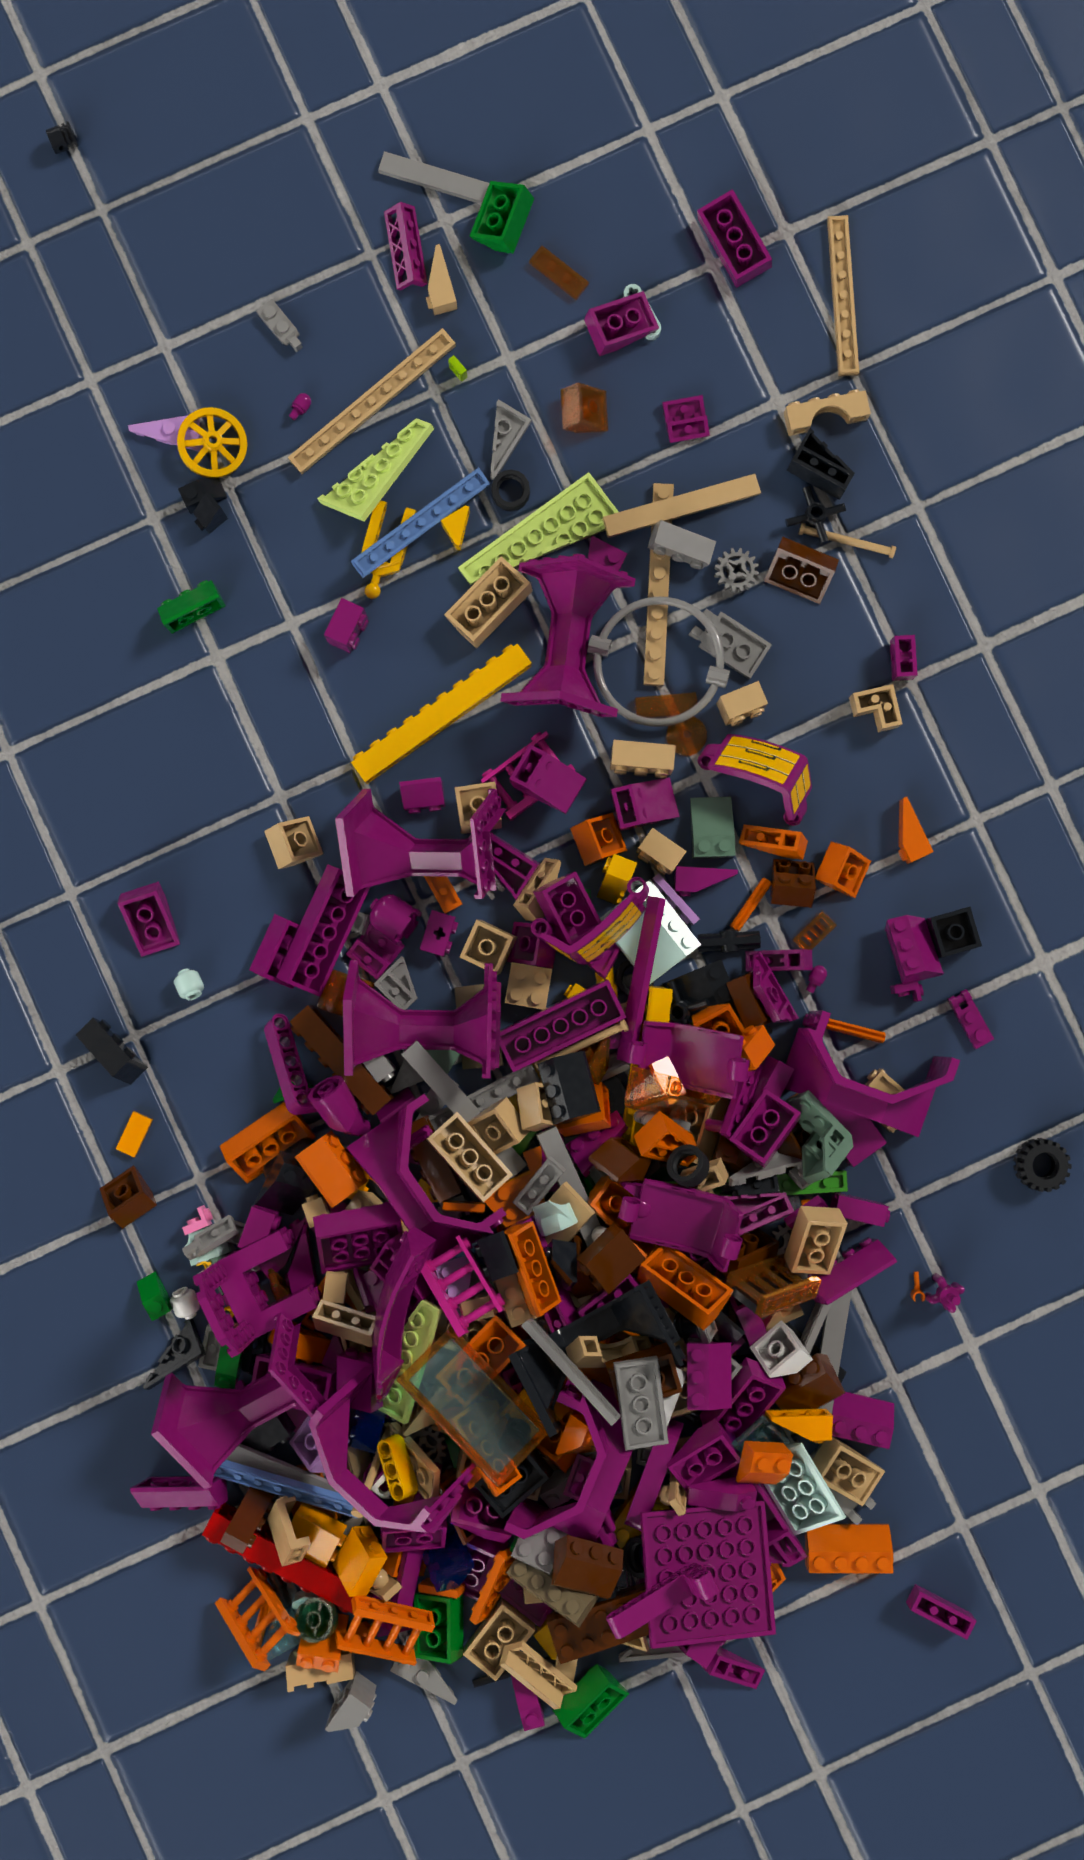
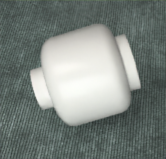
[170,1287,200,1320]

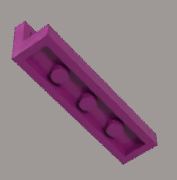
[384,202,428,290]

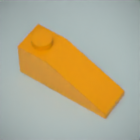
[765,1409,833,1443]

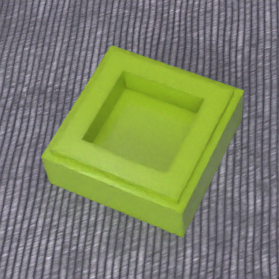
[448,355,467,381]

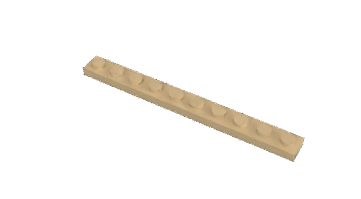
[288,328,456,474]
[643,483,674,686]

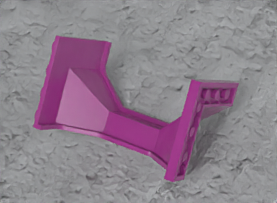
[500,554,635,718]
[335,789,507,899]
[343,960,501,1079]
[785,1010,960,1137]
[345,1093,507,1262]
[151,1312,327,1490]
[308,1366,476,1533]
[504,1375,633,1542]

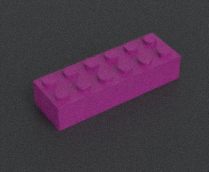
[276,864,371,997]
[500,979,627,1072]

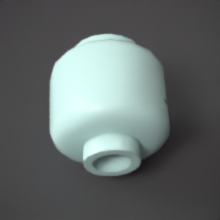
[174,969,204,1001]

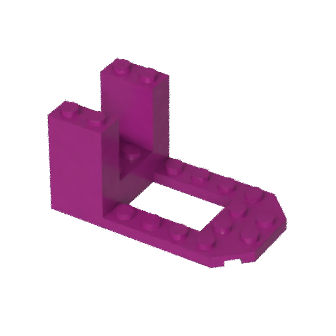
[193,1226,323,1358]

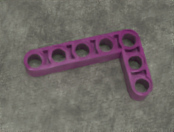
[264,1014,317,1115]
[624,1419,684,1531]
[606,1563,720,1639]

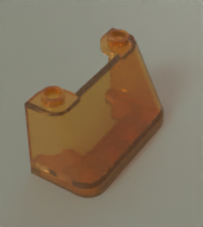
[624,1066,721,1117]

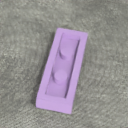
[651,873,700,925]

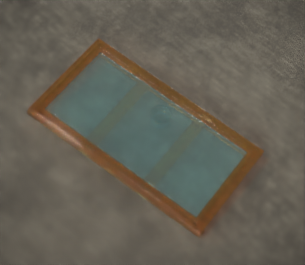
[396,1326,548,1487]

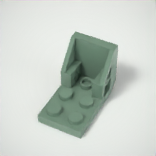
[785,1090,853,1184]

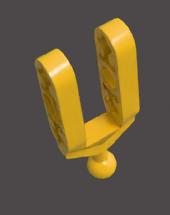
[361,500,417,599]

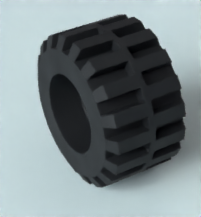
[1013,1138,1072,1192]

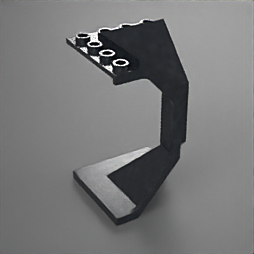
[508,1280,686,1437]

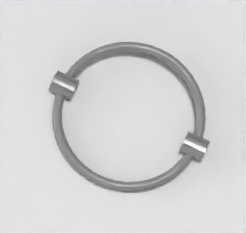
[587,596,730,727]

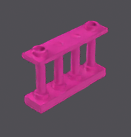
[481,731,576,821]
[421,1235,506,1338]

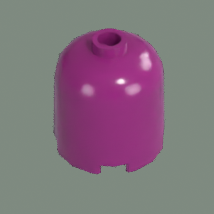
[369,894,422,946]

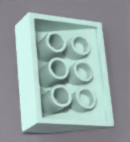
[600,880,701,985]
[764,1442,846,1536]

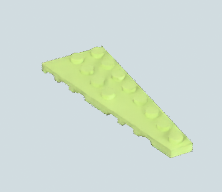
[458,472,618,585]

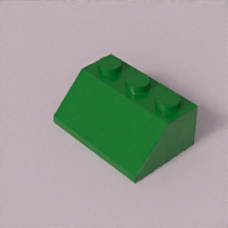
[470,181,534,254]
[157,580,226,634]
[414,1592,463,1664]
[552,1664,629,1739]

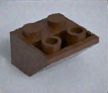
[770,859,816,908]
[588,1137,652,1183]

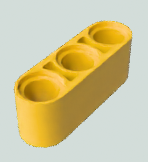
[377,1434,418,1501]

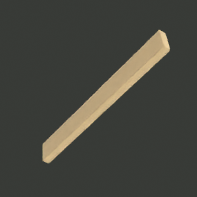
[827,215,859,377]
[602,474,761,538]

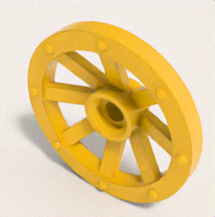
[177,407,247,478]

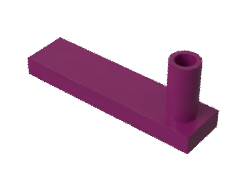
[705,1064,764,1140]

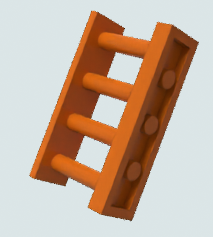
[215,1566,301,1671]
[335,1596,435,1666]

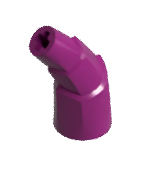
[308,1076,371,1137]

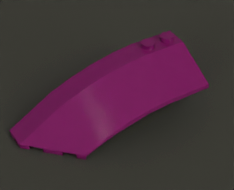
[372,1227,436,1403]
[667,1418,808,1567]

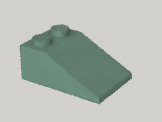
[690,797,735,859]

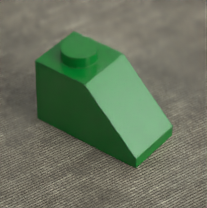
[137,1271,173,1321]

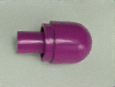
[289,393,311,420]
[806,965,827,993]

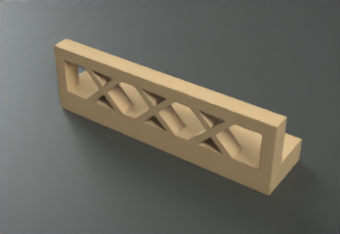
[499,1641,577,1710]

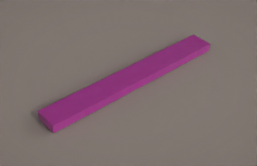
[616,896,666,1062]
[386,1462,443,1631]

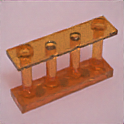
[726,1253,822,1318]

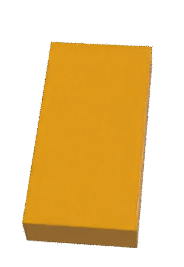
[116,1111,153,1158]

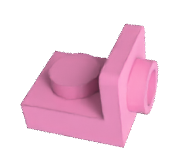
[182,1205,213,1235]

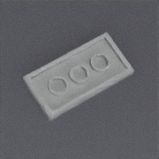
[613,1356,669,1451]

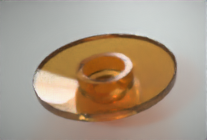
[666,716,707,756]

